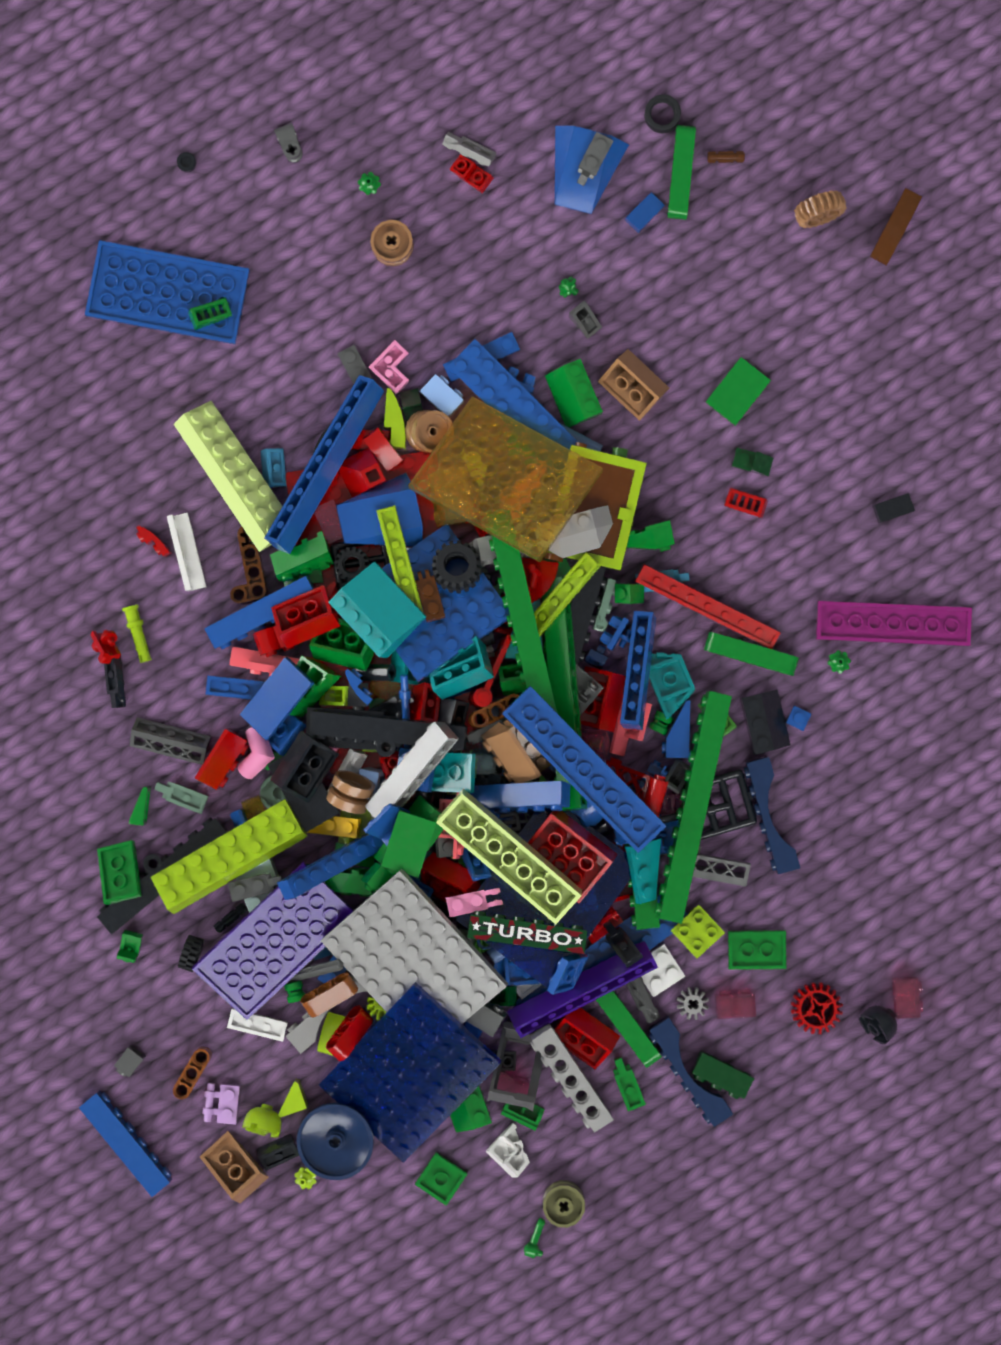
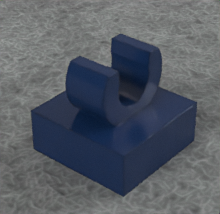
[584,645,608,670]

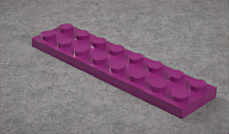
[816,601,972,646]

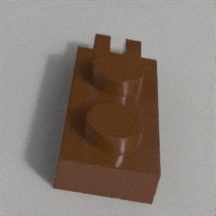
[415,569,446,623]

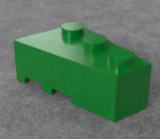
[270,531,334,582]
[289,655,341,717]

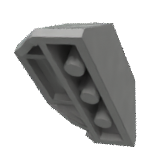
[533,505,613,558]

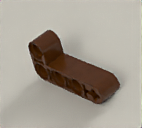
[230,527,268,604]

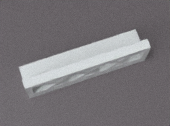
[167,513,207,592]

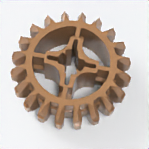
[794,190,847,228]

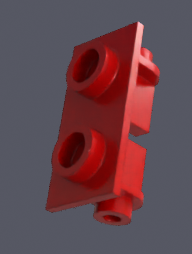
[583,906,623,944]

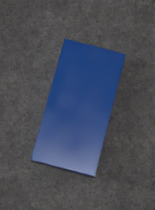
[240,657,314,740]

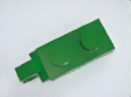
[613,1056,646,1112]

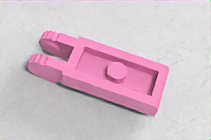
[446,888,503,918]

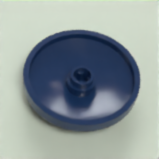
[297,1102,374,1180]

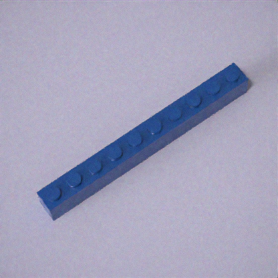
[264,375,384,554]

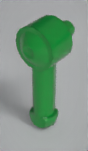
[524,1218,545,1258]

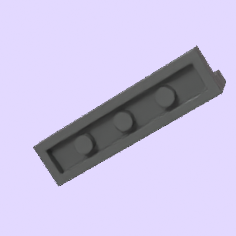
[130,717,211,765]
[693,854,751,886]

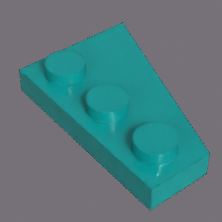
[625,839,661,904]

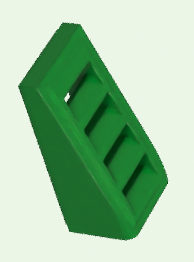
[189,298,232,330]
[129,786,151,826]

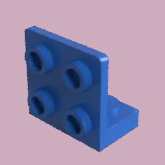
[364,803,411,846]

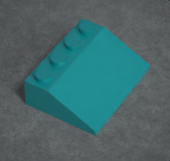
[328,562,427,658]

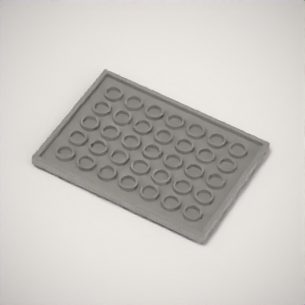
[321,869,509,1054]

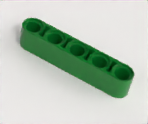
[667,125,696,220]
[704,632,799,676]
[596,991,662,1068]

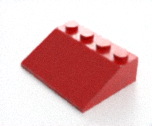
[528,811,618,904]

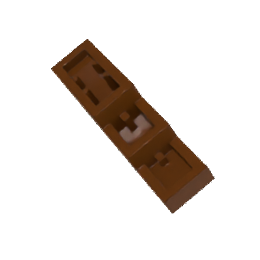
[870,188,922,266]

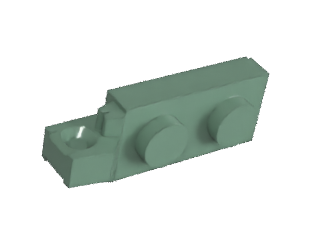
[592,578,616,632]
[154,781,209,814]

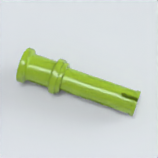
[122,604,152,663]

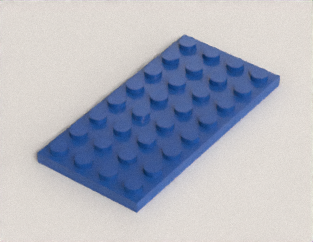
[85,240,250,345]

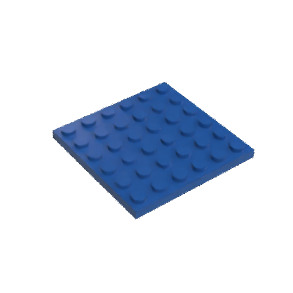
[382,524,509,682]

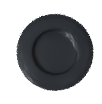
[177,152,197,173]

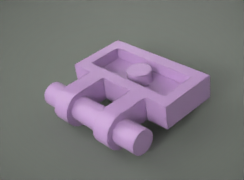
[202,1082,240,1125]

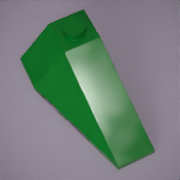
[626,520,675,552]

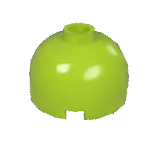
[242,1104,282,1138]

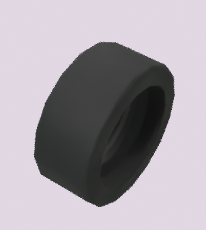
[644,94,681,134]

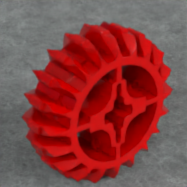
[791,982,843,1034]

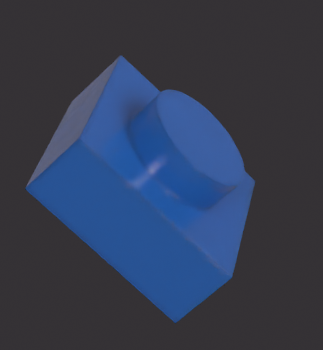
[785,706,811,731]

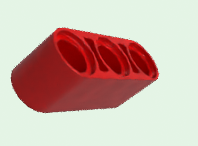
[326,1005,373,1061]

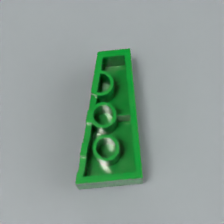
[299,863,375,897]

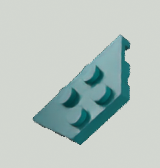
[649,652,695,720]

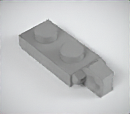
[442,132,496,167]

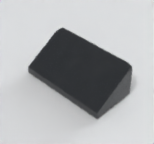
[256,1134,299,1171]

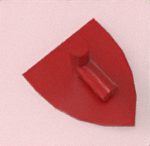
[522,558,559,603]

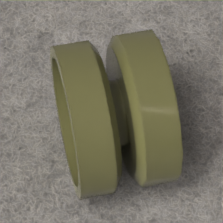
[543,1180,585,1228]

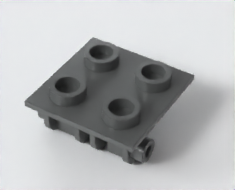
[576,664,604,716]

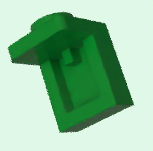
[116,930,143,963]

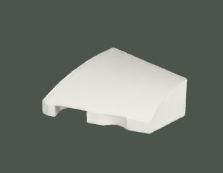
[485,1123,530,1178]

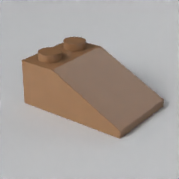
[200,1131,269,1204]

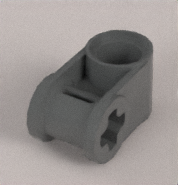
[274,123,303,163]

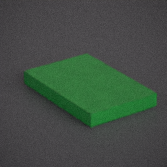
[705,357,771,426]
[381,810,437,878]
[97,840,142,905]
[728,930,786,970]

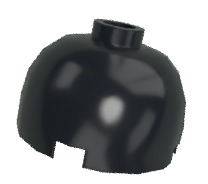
[859,1005,897,1045]

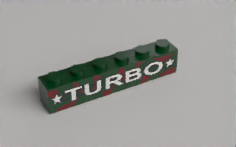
[467,911,587,954]

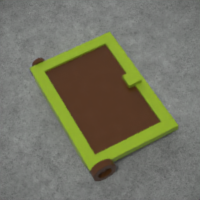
[544,442,647,571]

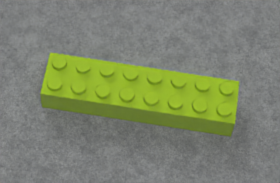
[151,799,308,914]

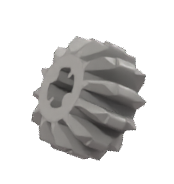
[677,987,709,1020]

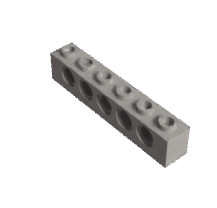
[530,1024,614,1133]

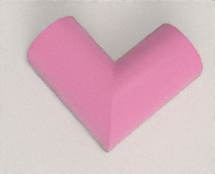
[369,340,409,394]
[238,727,275,779]

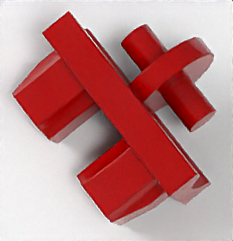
[90,630,121,664]

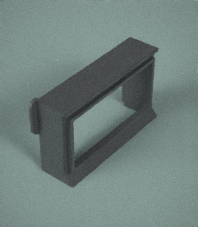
[487,1022,546,1112]

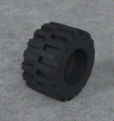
[432,540,482,594]

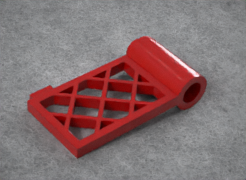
[468,634,511,708]
[606,757,669,817]

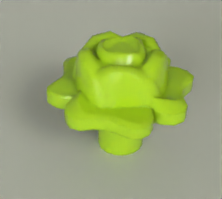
[294,1167,317,1189]

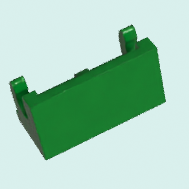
[501,1103,545,1131]

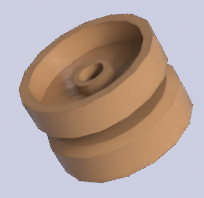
[370,220,414,267]
[405,410,454,453]
[326,770,375,814]

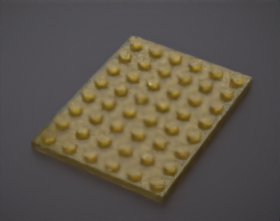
[408,396,603,562]

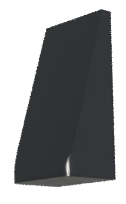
[872,493,915,524]

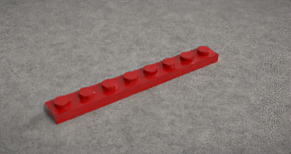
[635,564,781,649]

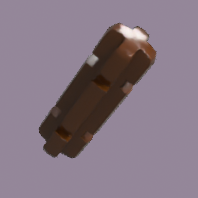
[707,151,745,163]

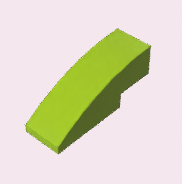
[384,388,406,449]

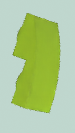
[317,1012,345,1056]

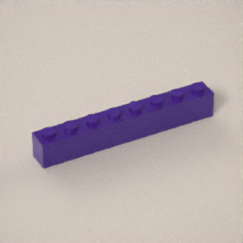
[507,940,658,1038]

